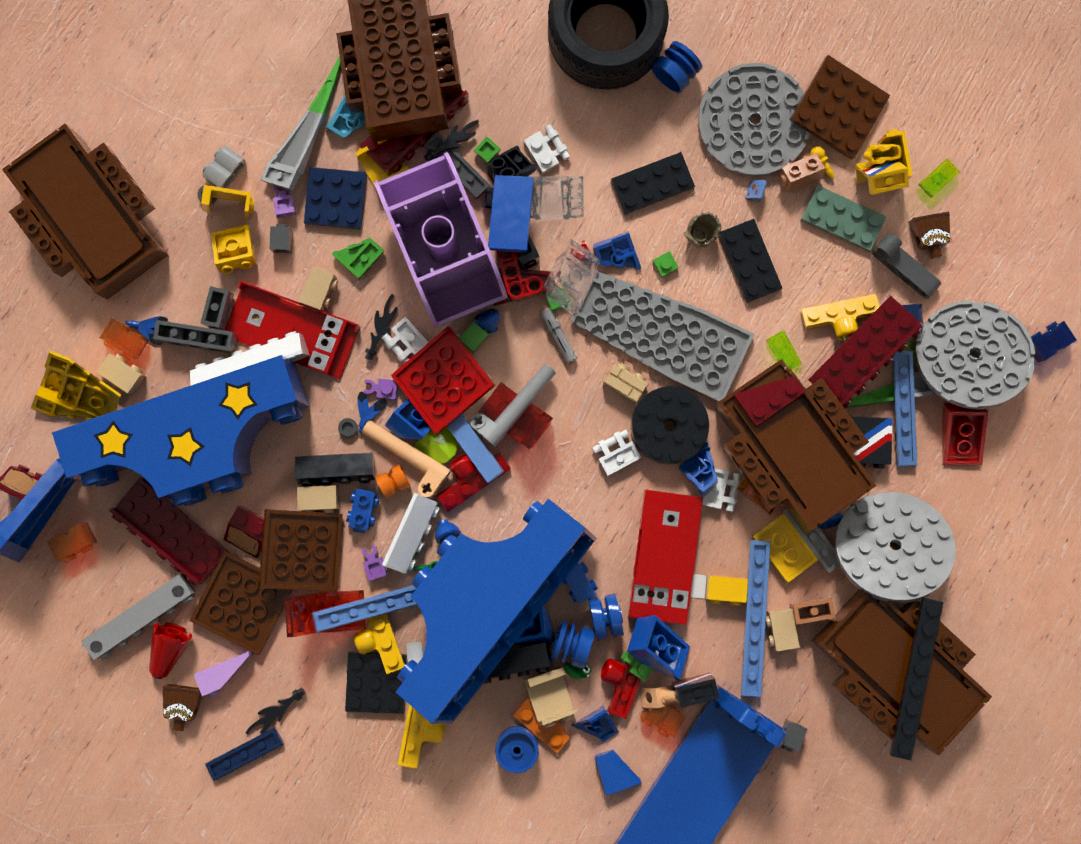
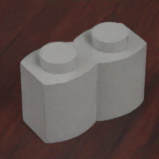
[202,146,246,188]

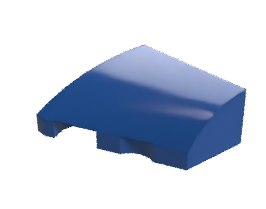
[593,231,641,269]
[679,442,718,497]
[595,749,641,796]

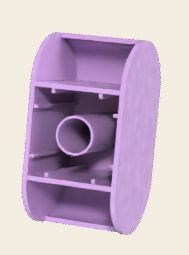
[374,152,508,328]

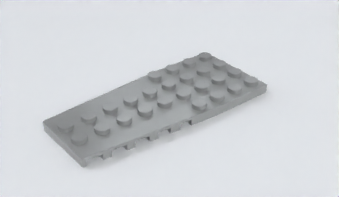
[571,270,755,402]

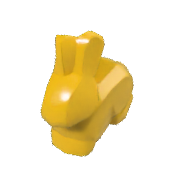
[863,144,902,164]

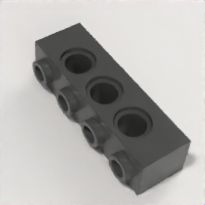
[153,320,238,354]

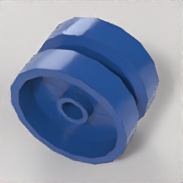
[588,594,624,641]
[495,725,539,773]

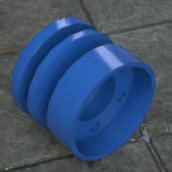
[651,41,703,93]
[551,620,595,669]

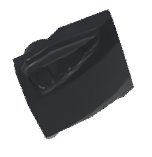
[486,146,537,184]

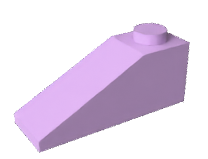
[194,651,253,697]

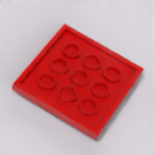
[391,326,496,435]

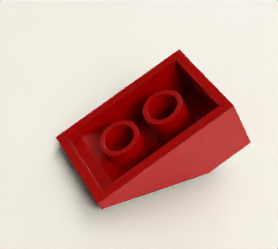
[942,403,988,465]

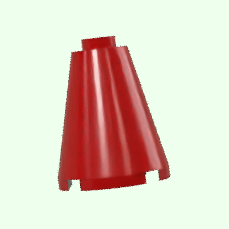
[149,622,192,679]

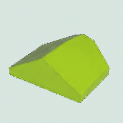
[414,427,459,464]

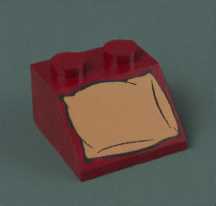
[0,464,44,500]
[223,506,264,558]

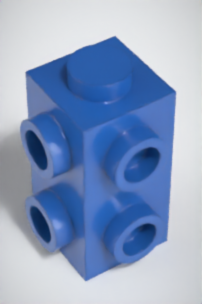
[346,489,380,533]
[563,561,598,604]

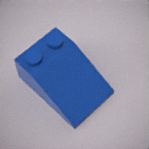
[627,615,690,680]

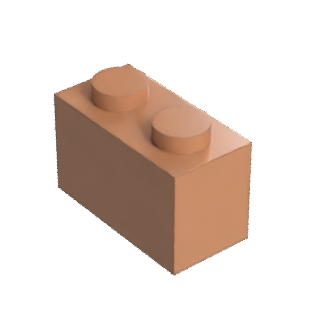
[789,597,835,625]

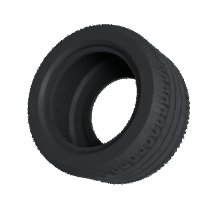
[548,0,669,90]

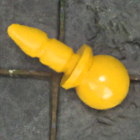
[810,147,835,179]

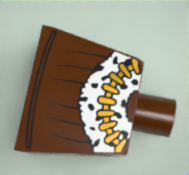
[908,211,950,259]
[163,684,202,731]

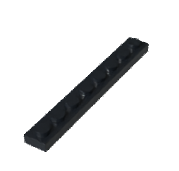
[890,597,943,761]

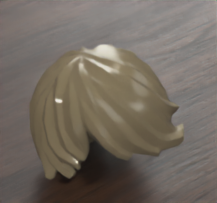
[684,212,722,248]

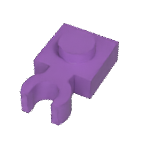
[273,186,296,218]
[363,378,398,400]
[362,545,388,581]

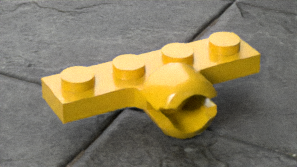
[801,294,880,341]
[353,594,405,675]
[398,704,445,769]

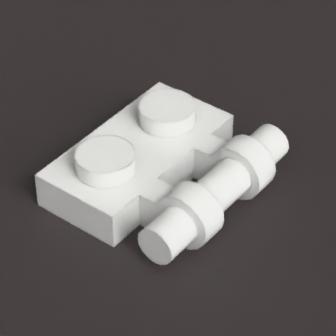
[524,124,570,174]
[382,316,429,363]
[592,429,642,476]
[702,468,742,512]

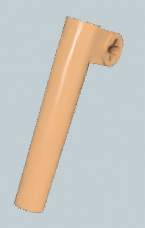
[362,420,451,498]

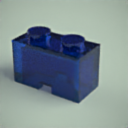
[1030,321,1077,363]

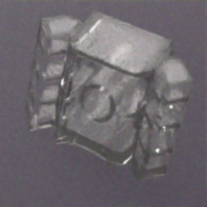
[528,175,584,220]
[543,239,600,316]

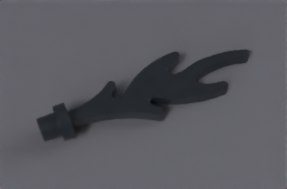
[424,120,479,162]
[365,294,397,361]
[246,687,306,734]

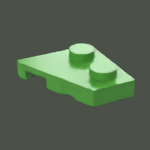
[332,238,385,279]

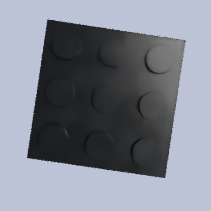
[345,652,407,714]

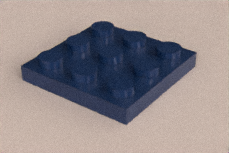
[304,167,367,230]

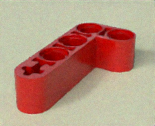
[496,251,543,301]

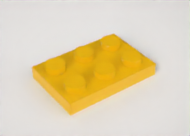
[752,513,818,583]

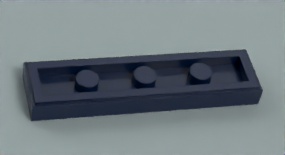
[205,727,284,781]

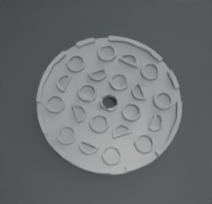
[698,63,810,176]
[915,300,1035,409]
[835,492,956,603]

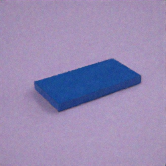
[488,175,534,252]

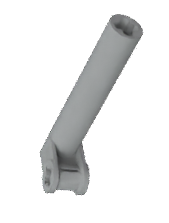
[470,364,556,447]

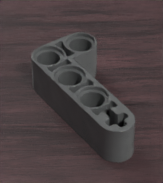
[872,233,941,299]

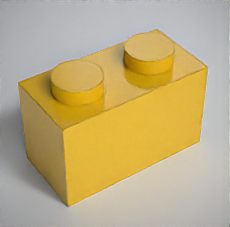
[705,575,748,606]

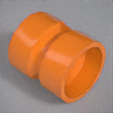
[375,465,411,499]

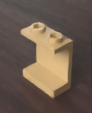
[523,667,579,728]

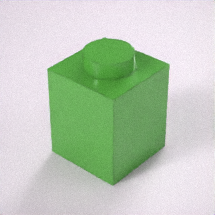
[459,322,489,353]

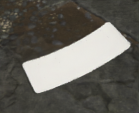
[406,642,423,663]

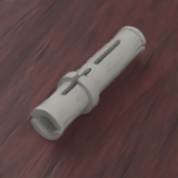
[540,308,578,363]

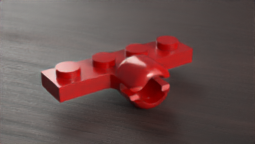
[436,452,511,512]
[601,659,641,719]

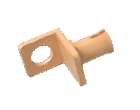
[640,685,679,708]

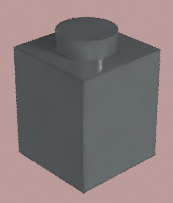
[269,224,293,253]
[781,719,807,752]

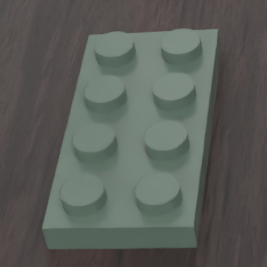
[801,185,886,252]

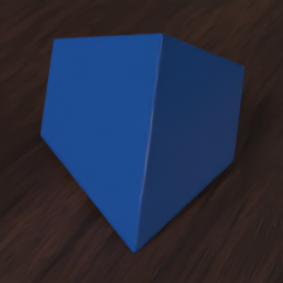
[571,706,619,742]

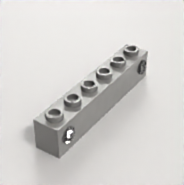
[81,574,196,660]

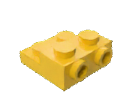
[211,224,256,274]

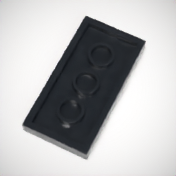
[611,152,695,215]
[718,219,783,303]

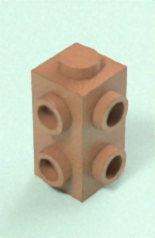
[779,154,825,192]

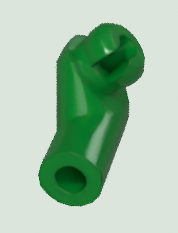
[563,662,591,680]

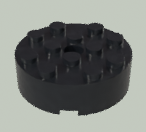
[630,386,709,464]

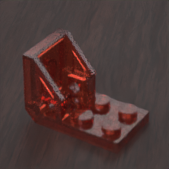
[478,382,553,451]
[285,590,366,637]

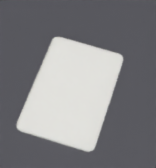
[690,574,707,599]

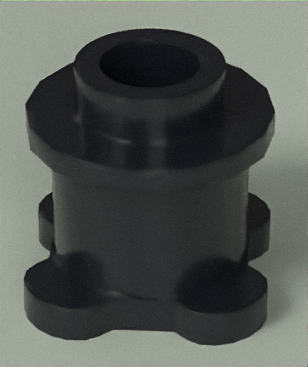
[481,187,494,209]

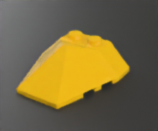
[31,351,121,421]

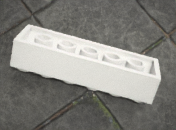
[190,331,310,385]

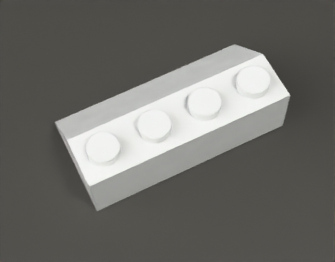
[382,493,440,574]

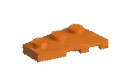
[513,696,570,753]

